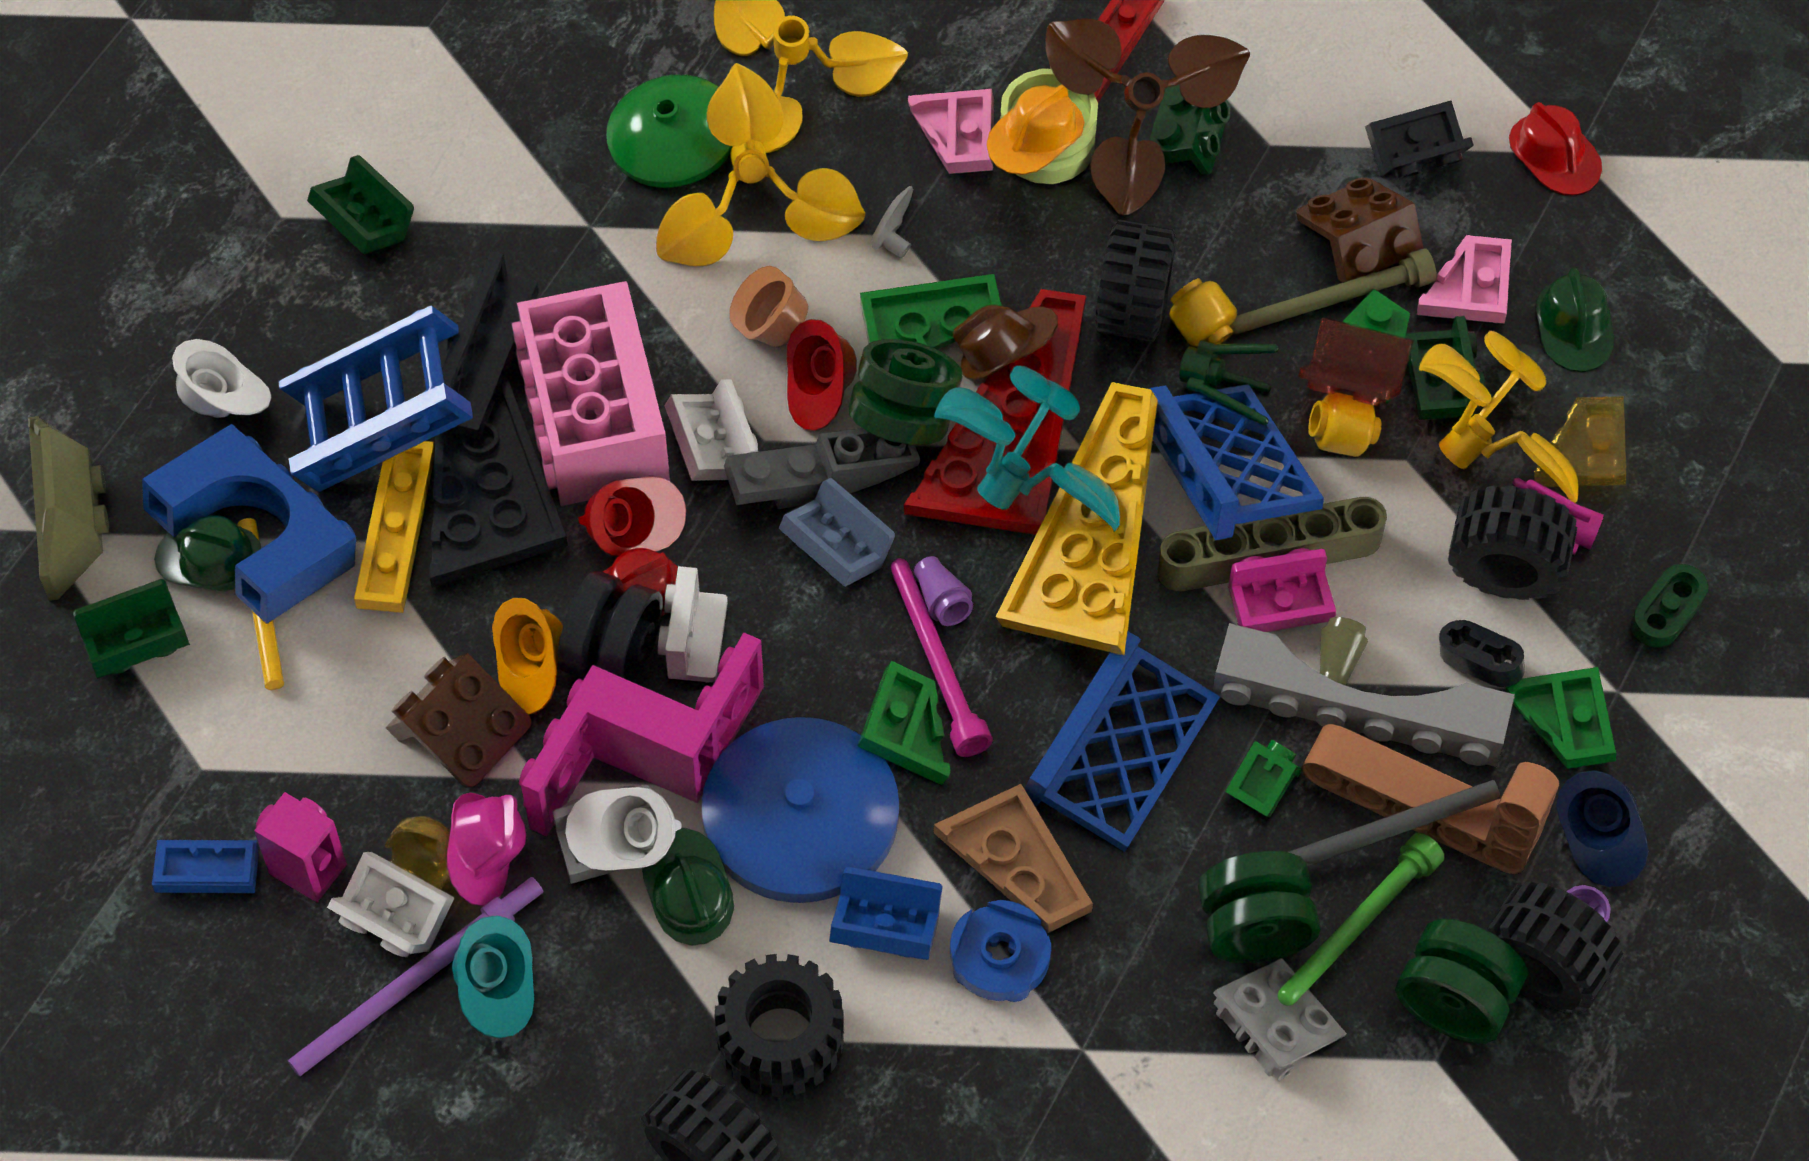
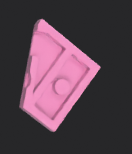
[908,89,994,174]

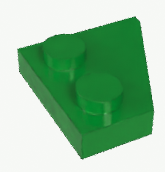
[857,661,951,785]
[1505,667,1616,769]

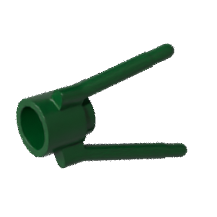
[1179,340,1279,426]

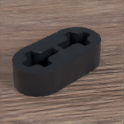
[1439,620,1525,687]

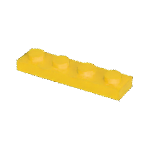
[354,441,435,613]

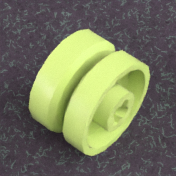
[1000,68,1098,184]

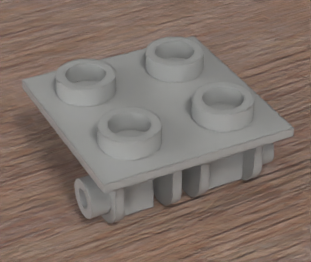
[1213,958,1347,1081]

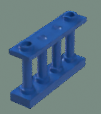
[279,305,473,492]

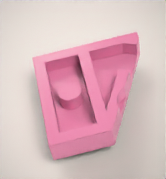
[1417,235,1512,324]

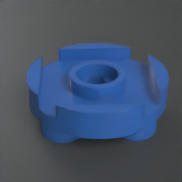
[950,900,1051,1002]

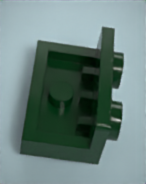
[1149,85,1230,175]
[307,155,414,254]
[1404,316,1485,420]
[73,579,190,679]

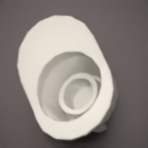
[172,339,271,418]
[565,787,682,871]

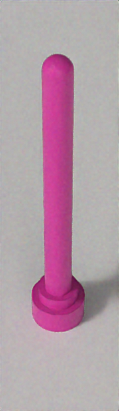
[890,558,993,757]

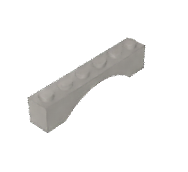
[1212,623,1515,767]

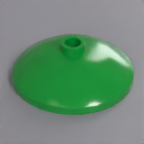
[606,74,733,188]

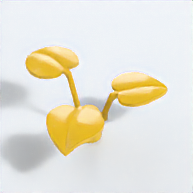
[714,0,908,153]
[656,63,865,266]
[1419,331,1578,503]

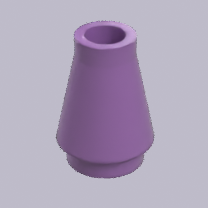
[914,556,973,626]

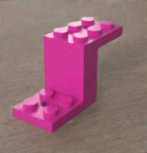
[519,633,764,836]

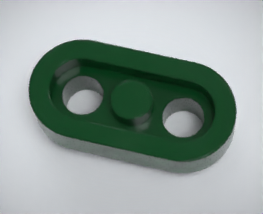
[1631,564,1708,647]

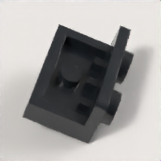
[1365,100,1474,180]

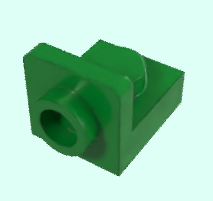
[1225,739,1302,818]

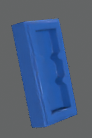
[152,840,259,893]

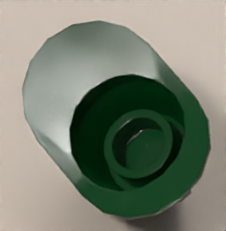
[1536,267,1614,372]
[154,515,261,592]
[642,828,734,945]

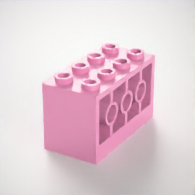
[511,281,670,506]

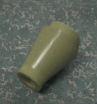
[1320,617,1368,686]

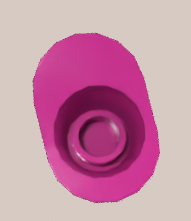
[447,792,527,906]

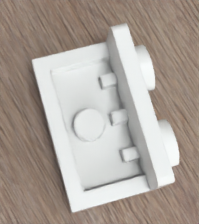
[664,379,758,481]
[658,566,728,682]
[327,852,454,957]

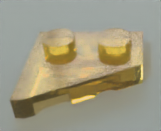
[1534,396,1626,487]

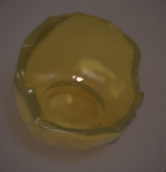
[385,816,451,890]

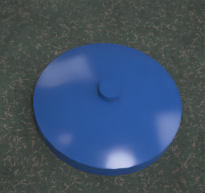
[702,717,899,903]

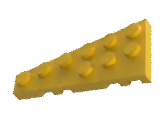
[996,382,1158,655]

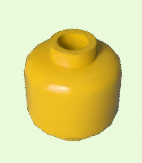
[1169,278,1237,347]
[1308,392,1381,457]

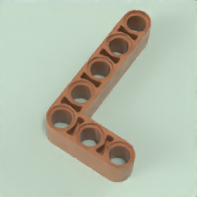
[1301,724,1559,874]

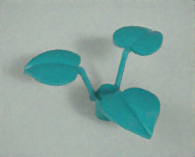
[934,366,1120,532]

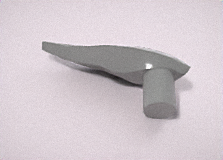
[871,186,913,259]

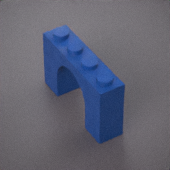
[142,424,356,624]

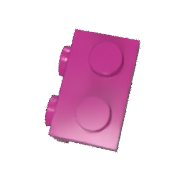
[1228,548,1336,632]

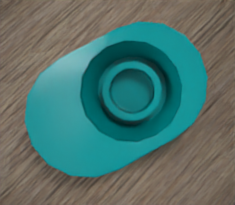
[452,915,534,1039]

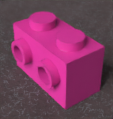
[254,792,347,903]

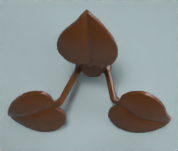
[1045,18,1250,216]

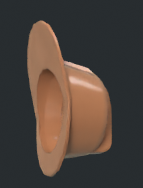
[730,265,809,347]

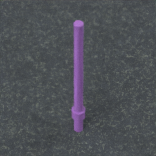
[287,877,543,1077]

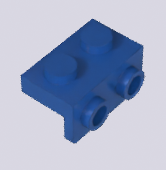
[829,867,943,960]

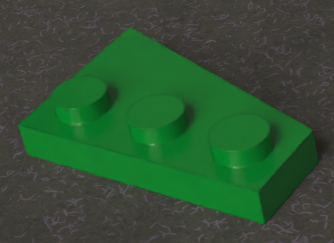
[860,274,1001,350]

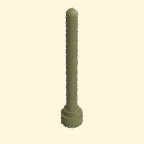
[1230,248,1437,334]

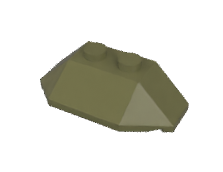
[28,416,109,601]

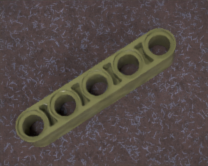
[1157,497,1387,591]

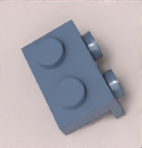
[779,478,895,587]

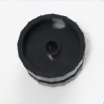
[557,570,663,683]

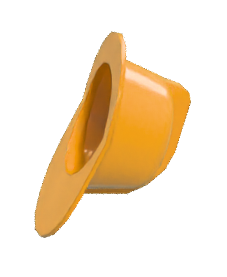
[986,85,1085,175]
[492,598,563,714]

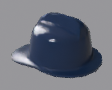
[1556,771,1649,887]

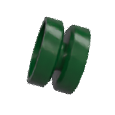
[848,339,963,445]
[1198,851,1321,963]
[1395,919,1529,1044]

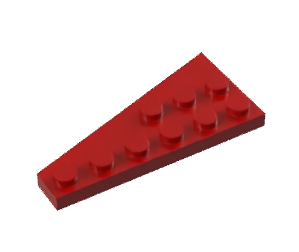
[904,289,1086,535]

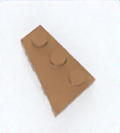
[934,784,1093,933]

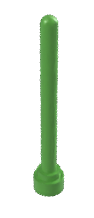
[1278,833,1444,1006]

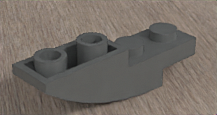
[724,428,920,510]

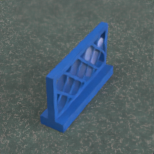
[1149,384,1324,540]
[1025,631,1221,852]

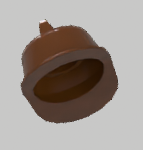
[953,304,1058,380]

